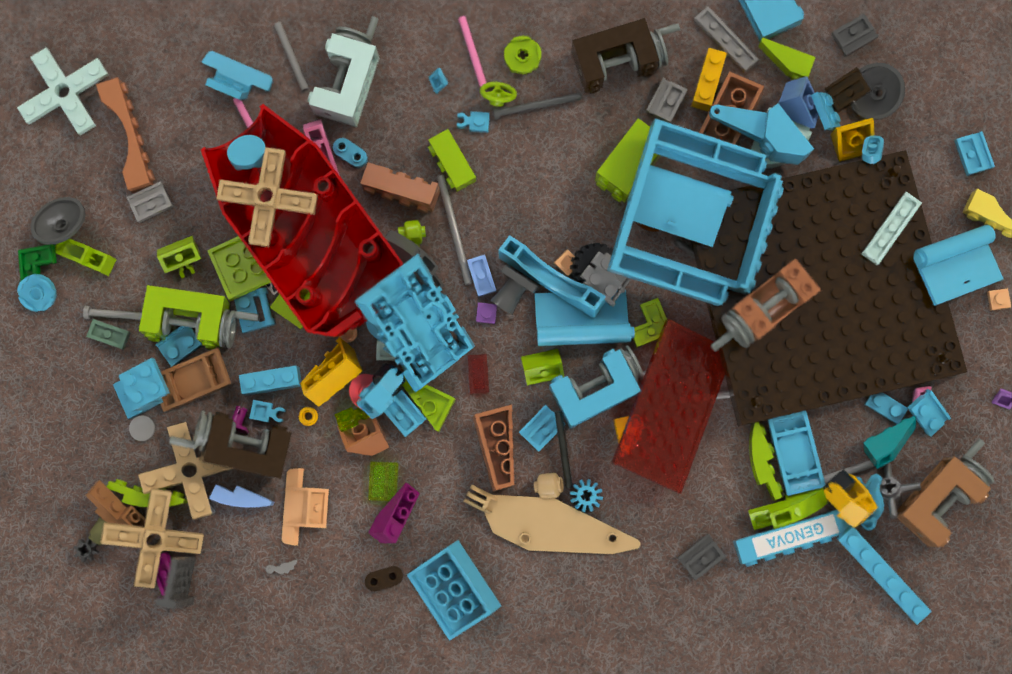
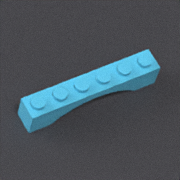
[499,235,606,319]

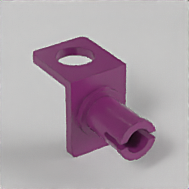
[232,406,249,434]

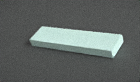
[861,192,922,265]

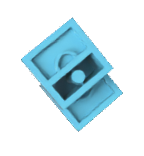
[113,358,170,419]

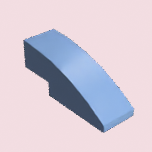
[209,485,275,508]

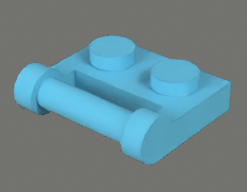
[234,287,276,333]

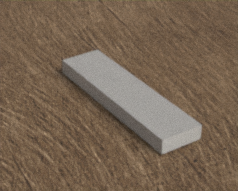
[694,6,759,73]

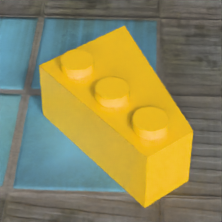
[300,337,362,407]

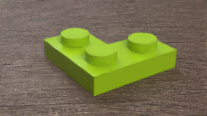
[633,298,673,348]

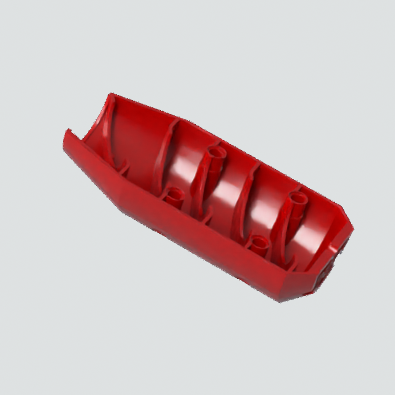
[201,104,403,337]

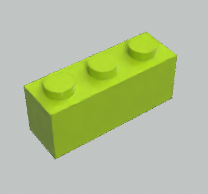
[428,129,476,192]

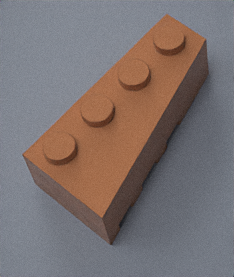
[360,163,440,213]
[473,405,514,491]

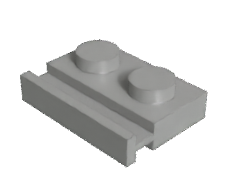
[646,77,688,123]
[126,181,173,223]

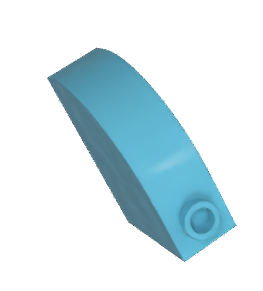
[739,0,804,41]

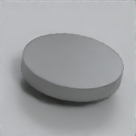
[129,415,156,441]

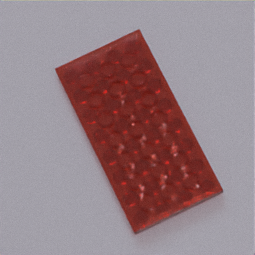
[611,319,725,494]

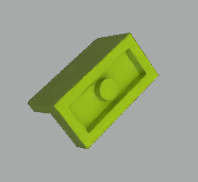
[521,349,564,385]

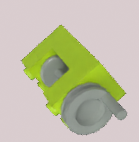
[139,285,259,350]

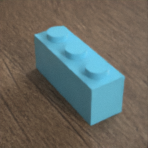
[239,366,302,396]

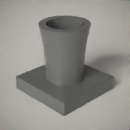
[491,265,540,315]

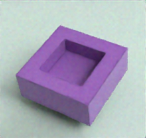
[476,303,497,324]

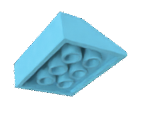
[407,540,501,641]

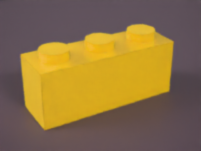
[691,48,727,112]

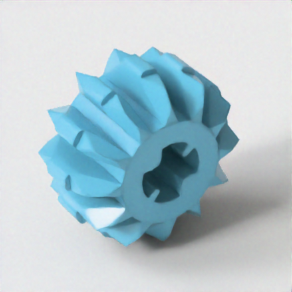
[570,479,603,512]

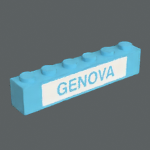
[733,510,851,567]

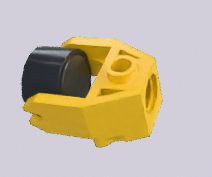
[823,470,878,528]

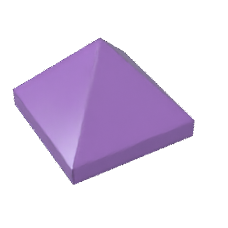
[992,388,1012,410]

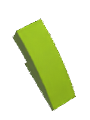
[55,239,117,276]

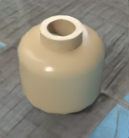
[534,473,564,499]

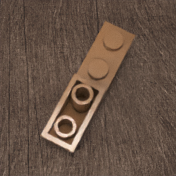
[85,480,156,545]

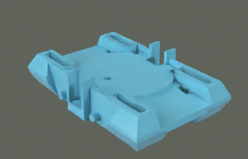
[355,254,475,392]

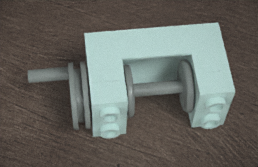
[308,16,379,127]

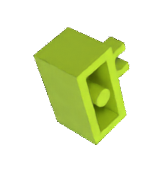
[157,236,201,278]

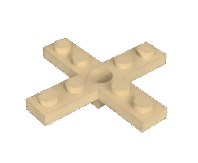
[216,147,318,247]
[138,422,234,520]
[100,489,204,588]

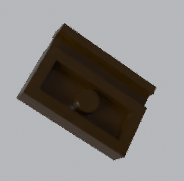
[824,67,872,112]

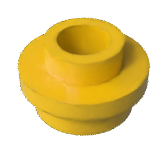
[299,407,318,426]

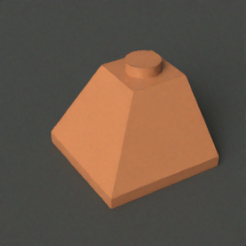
[337,412,389,456]

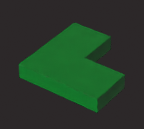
[18,244,57,281]

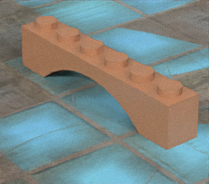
[96,77,155,193]

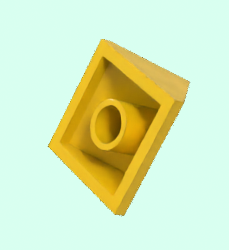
[830,118,875,162]

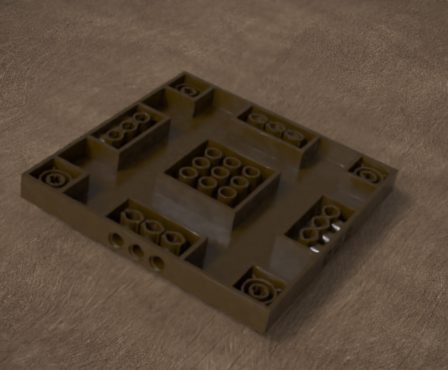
[690,150,967,427]

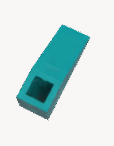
[863,416,916,469]

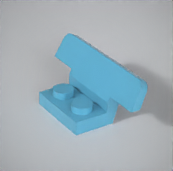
[201,51,273,100]

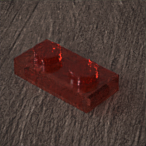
[468,354,489,394]

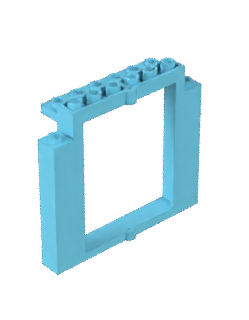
[607,119,783,306]

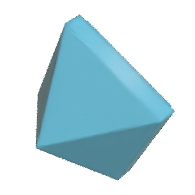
[428,68,448,94]

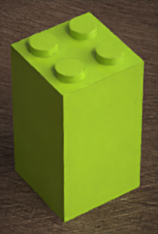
[595,118,661,203]

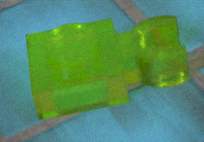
[334,407,370,432]

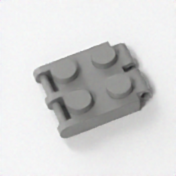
[580,252,631,307]

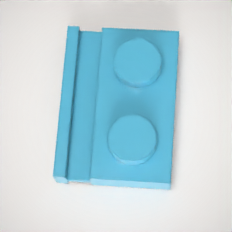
[811,92,841,131]
[954,131,995,176]
[156,326,202,367]
[907,389,951,437]
[384,390,427,437]
[519,405,565,452]

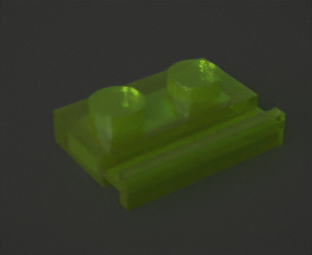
[368,461,399,501]

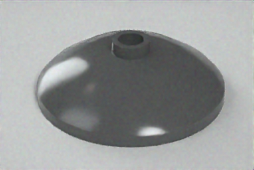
[851,63,905,120]
[31,197,86,245]

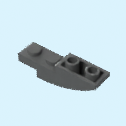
[384,230,444,289]

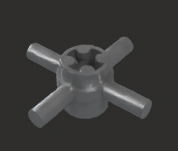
[880,463,921,519]

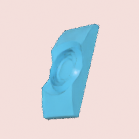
[768,411,826,496]

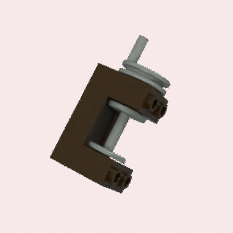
[571,18,680,94]
[169,410,292,479]

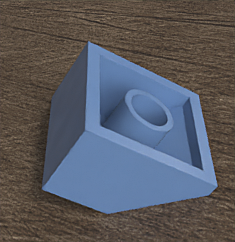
[778,76,819,128]

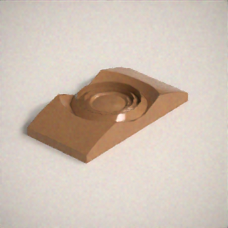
[161,348,231,412]

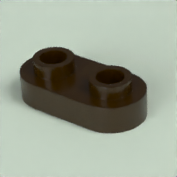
[365,566,403,592]

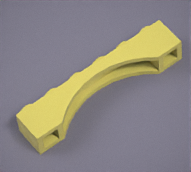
[962,189,1012,238]

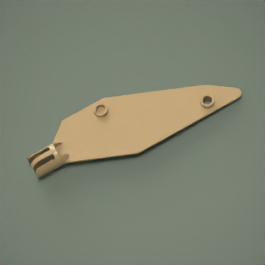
[463,485,640,554]

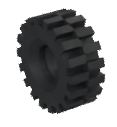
[570,243,613,284]

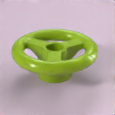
[480,82,517,107]

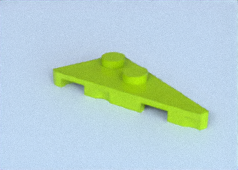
[402,378,456,432]

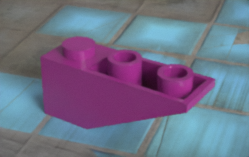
[368,483,420,543]

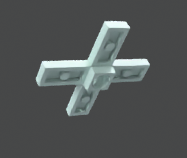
[17,47,109,136]

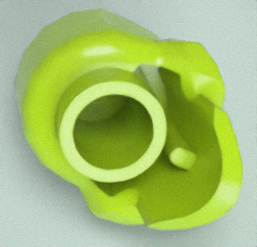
[398,220,426,246]

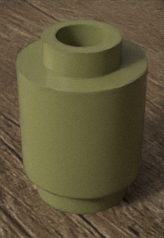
[88,517,107,546]

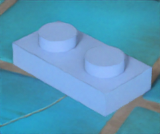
[467,254,496,297]

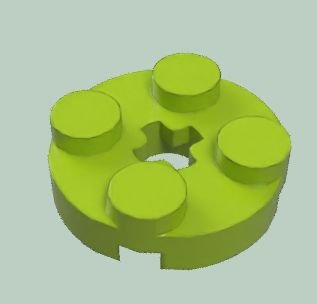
[504,36,541,74]

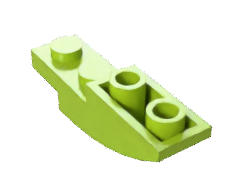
[749,422,783,500]
[107,479,188,507]
[748,488,828,530]

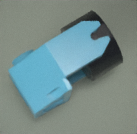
[356,363,405,419]

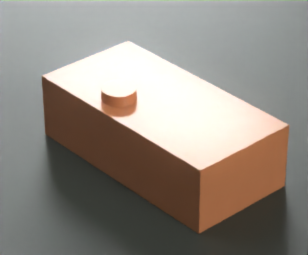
[699,71,764,146]

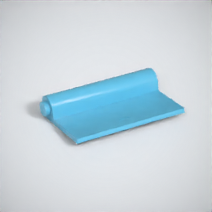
[633,165,734,247]
[914,225,1004,306]
[535,290,635,346]

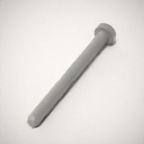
[83,306,177,320]

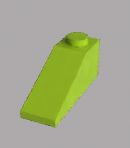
[758,37,816,81]

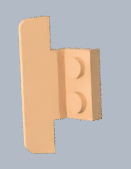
[282,468,329,546]

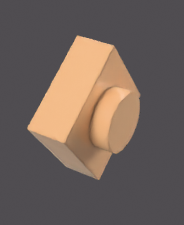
[554,249,575,277]
[987,288,1011,311]

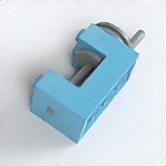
[549,345,665,429]

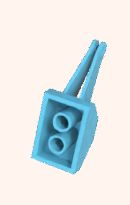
[709,104,814,165]

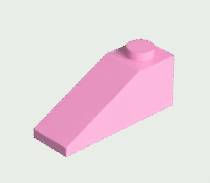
[303,119,339,174]

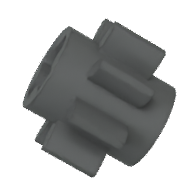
[73,538,99,562]

